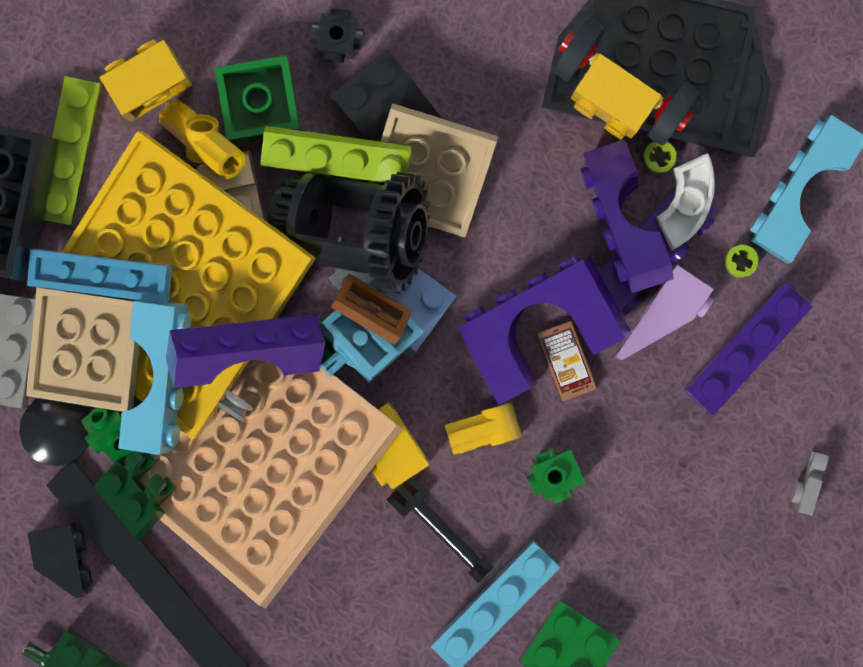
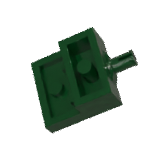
[22,628,128,667]

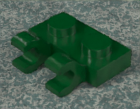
[94,451,177,539]

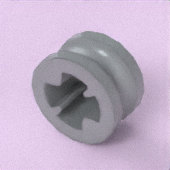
[217,390,254,423]

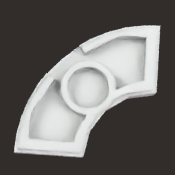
[656,153,715,251]

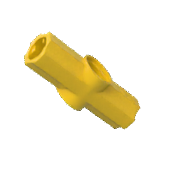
[159,98,246,180]

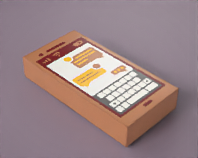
[537,321,597,402]

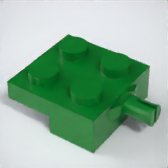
[519,600,621,667]

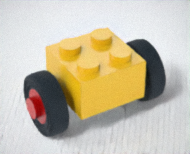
[553,17,699,146]

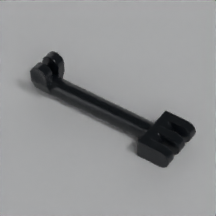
[386,476,494,583]

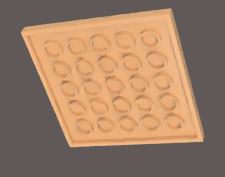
[124,360,402,609]

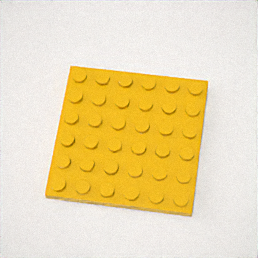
[32,131,316,440]

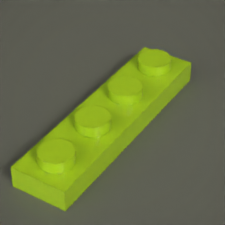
[43,76,102,226]
[261,126,412,182]

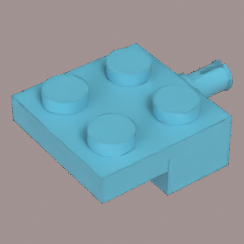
[320,280,424,383]

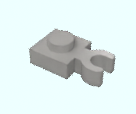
[790,451,829,516]

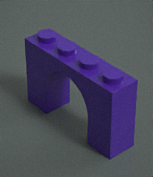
[457,255,632,405]

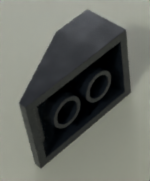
[330,49,442,142]

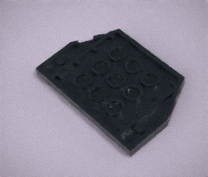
[541,0,771,158]

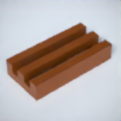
[331,273,412,345]

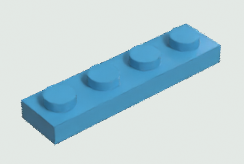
[27,249,172,303]

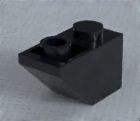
[27,523,93,599]

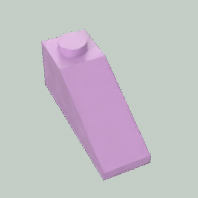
[614,265,714,360]

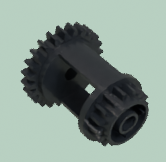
[267,172,430,294]

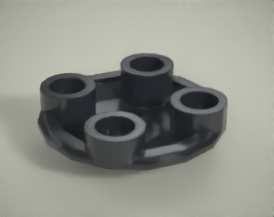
[19,398,88,466]

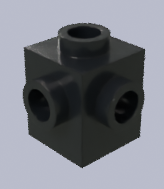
[310,9,364,63]

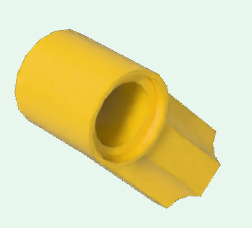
[445,402,522,455]

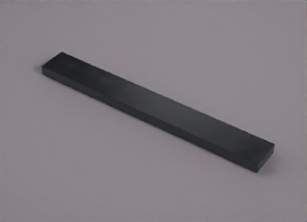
[46,461,249,667]

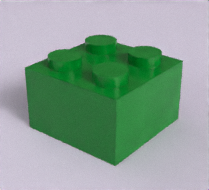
[215,56,301,144]

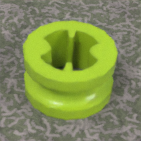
[643,142,677,174]
[724,245,759,278]

